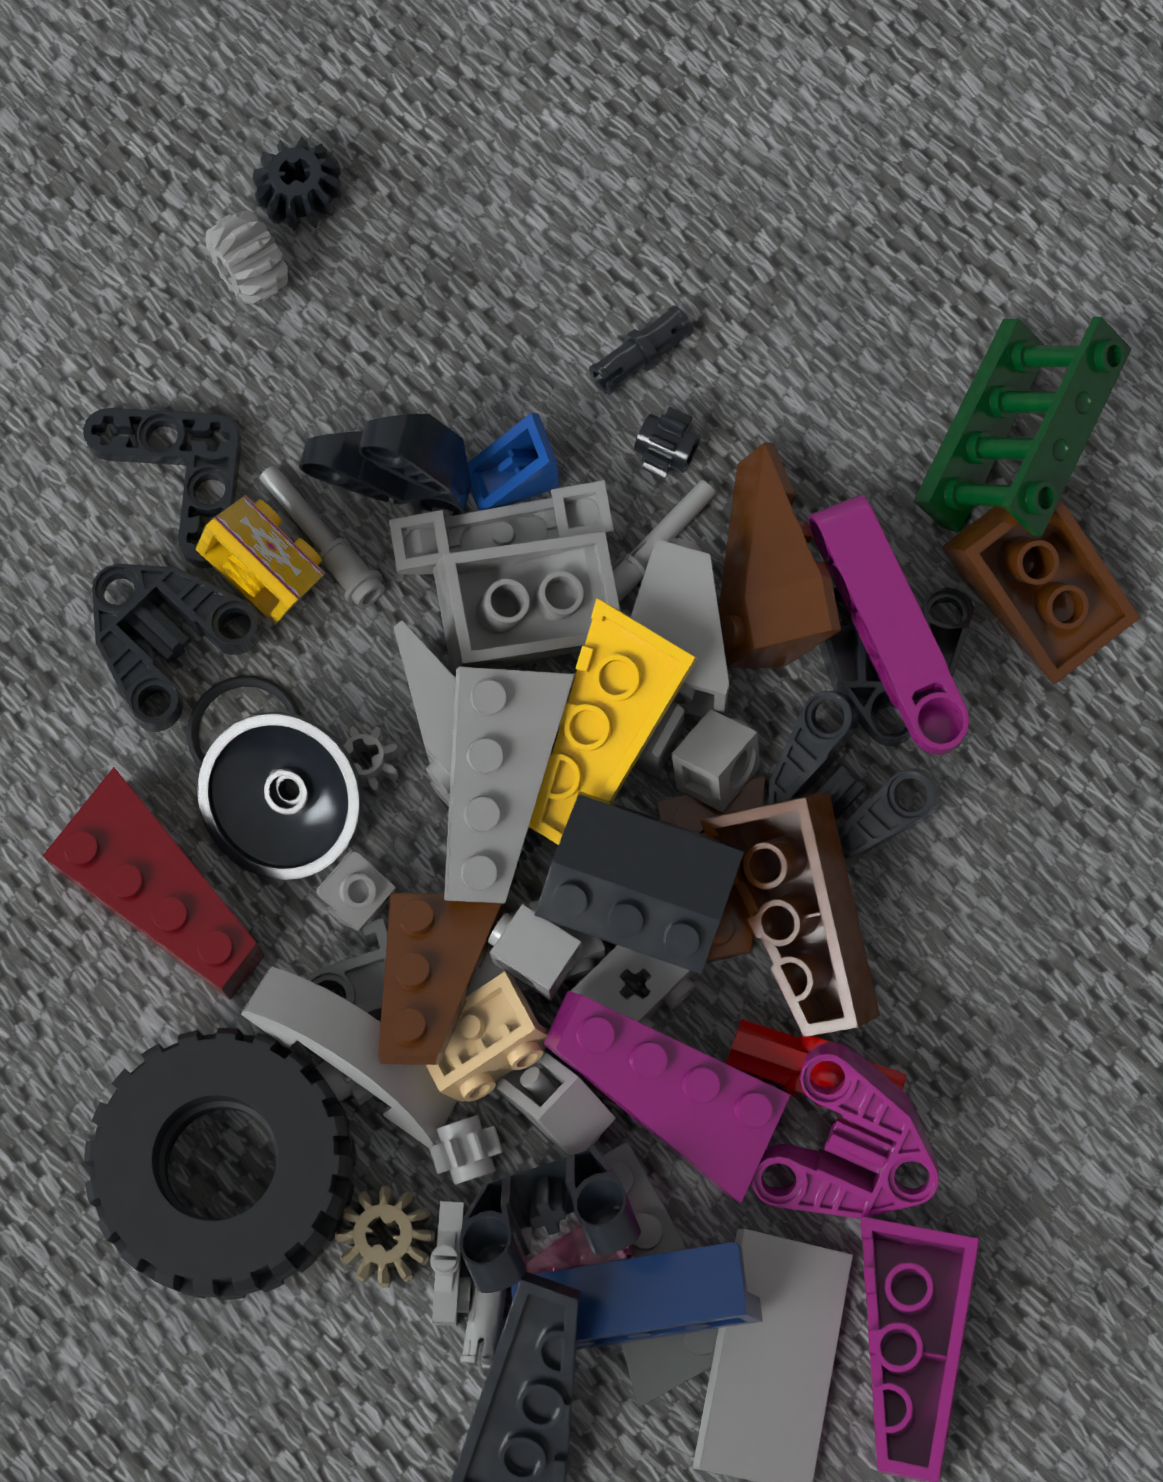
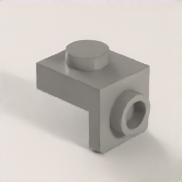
[316,851,396,931]

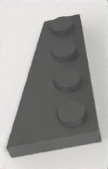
[599,1141,719,1408]

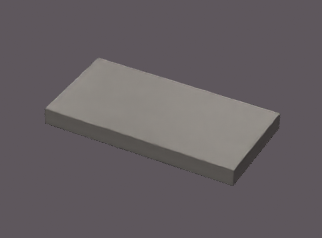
[692,1229,853,1482]

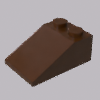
[942,498,1140,685]

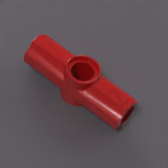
[726,1019,907,1107]

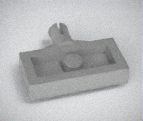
[430,1201,471,1326]

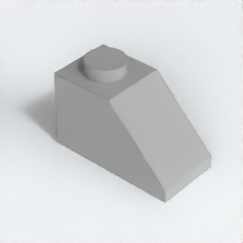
[495,1050,616,1156]

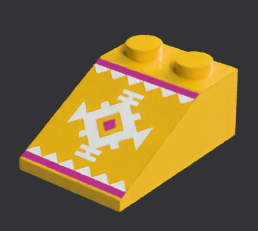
[195,495,325,625]

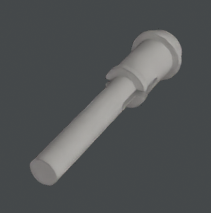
[260,465,385,608]
[611,480,716,603]

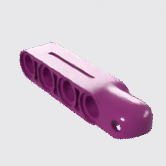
[808,494,969,755]

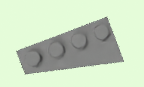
[444,667,574,903]

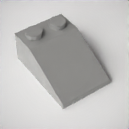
[433,531,620,676]
[393,620,456,806]

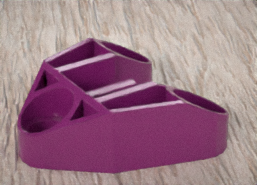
[752,1042,939,1219]

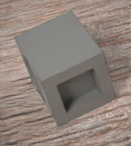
[672,709,761,812]
[488,904,583,1001]

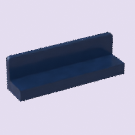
[511,1242,763,1350]

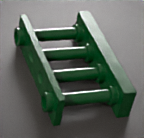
[913,317,1132,537]

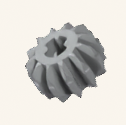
[206,210,288,305]

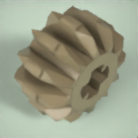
[335,1186,436,1288]

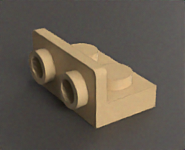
[426,971,549,1102]

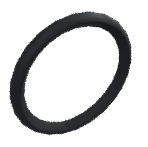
[187,676,302,768]

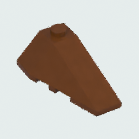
[718,442,841,668]

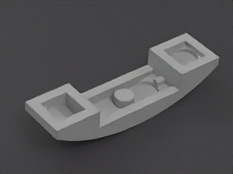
[389,480,614,575]
[241,967,458,1148]

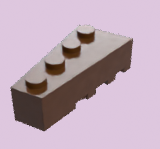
[699,791,880,1037]

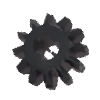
[252,136,343,231]

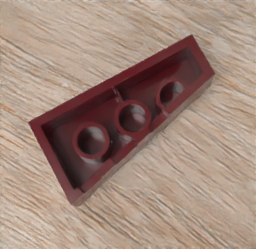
[42,767,265,1000]

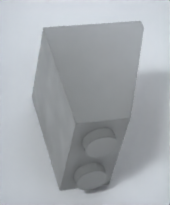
[631,538,729,718]

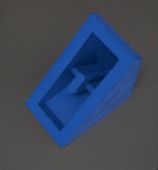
[468,413,559,511]

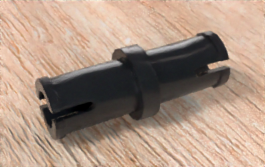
[589,305,694,395]

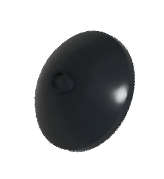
[197,712,363,880]

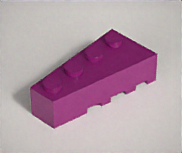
[543,991,790,1203]
[860,1216,980,1482]

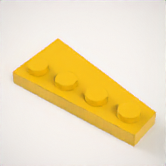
[529,598,698,845]

